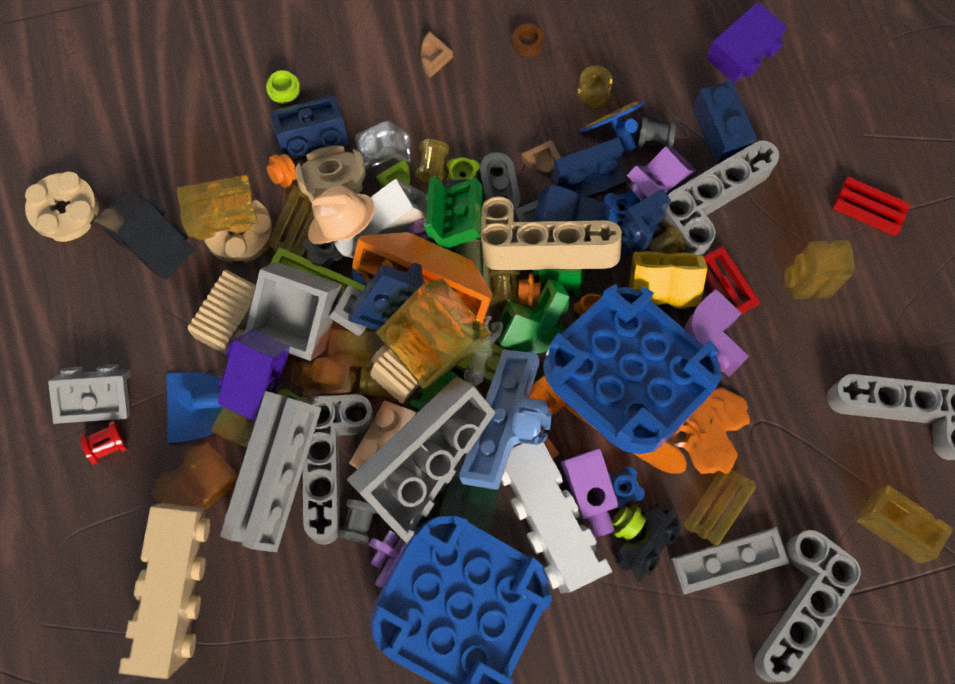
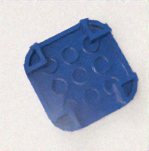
[543,284,723,454]
[369,516,552,684]

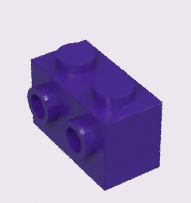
[706,2,787,84]
[217,329,290,422]

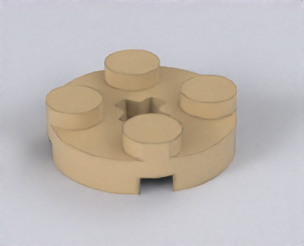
[295,145,366,202]
[25,171,99,242]
[201,192,272,263]

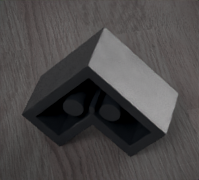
[94,191,195,280]

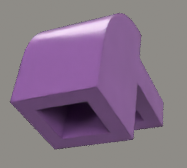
[627,147,697,201]
[684,289,749,377]

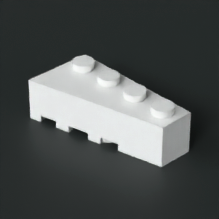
[501,443,612,593]

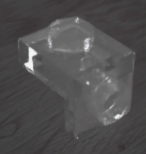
[355,121,411,169]

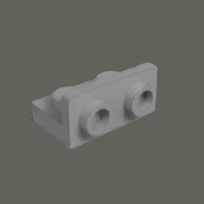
[48,364,131,424]

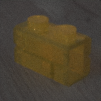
[177,175,259,239]
[785,240,855,299]
[856,485,953,564]

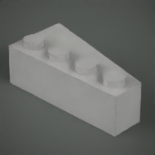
[347,376,495,544]

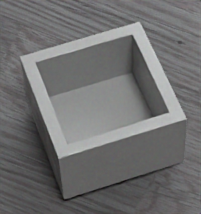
[245,262,342,361]

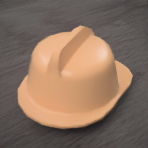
[308,186,375,244]

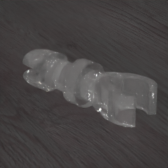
[464,316,503,385]

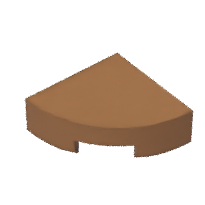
[420,31,453,78]
[521,140,562,176]

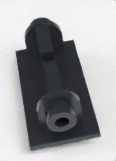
[615,503,681,582]

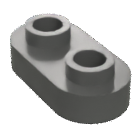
[480,152,521,209]

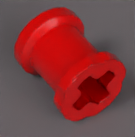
[79,420,129,466]

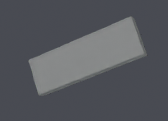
[670,527,789,595]

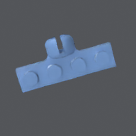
[459,350,551,490]

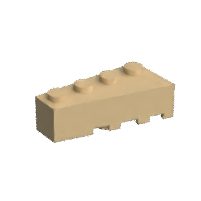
[119,503,210,679]

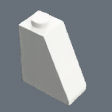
[334,179,427,258]

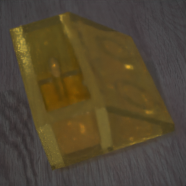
[376,278,490,389]

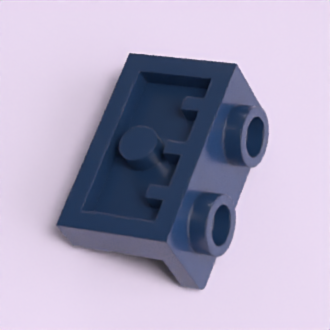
[270,95,349,160]
[551,138,626,198]
[621,189,671,257]
[348,262,425,334]

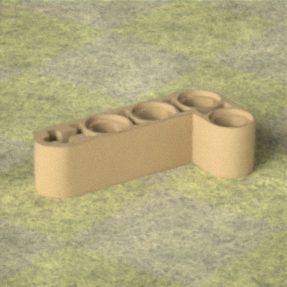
[481,196,622,270]

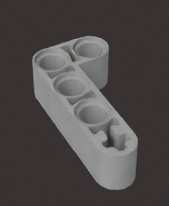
[661,141,779,256]
[827,374,955,460]
[303,394,374,545]
[754,530,861,682]

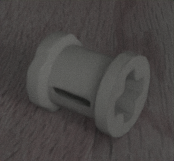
[637,117,676,148]
[338,499,377,544]

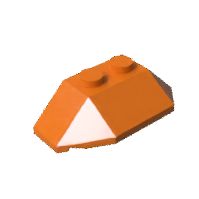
[352,232,493,327]

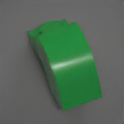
[494,279,570,354]

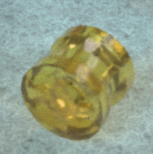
[577,65,613,108]

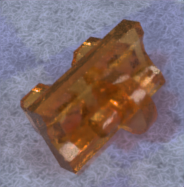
[291,354,356,398]

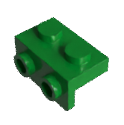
[424,176,483,249]

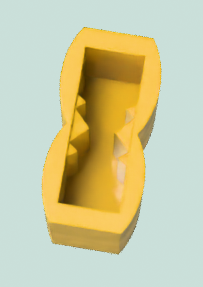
[628,251,707,309]

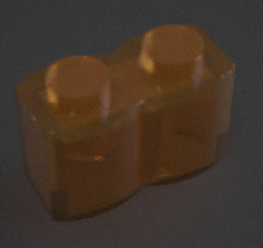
[151,442,239,511]

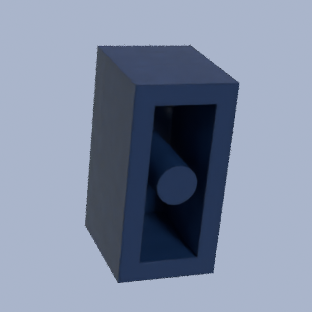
[693,80,757,165]

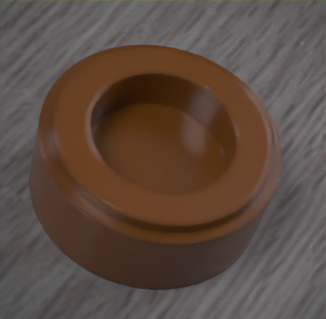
[512,23,545,57]

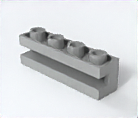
[220,391,322,552]

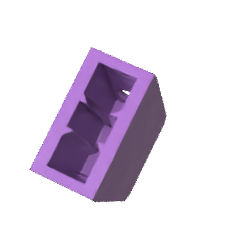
[555,449,618,538]

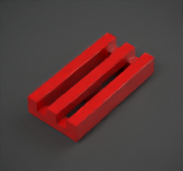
[832,177,911,237]
[703,245,760,316]

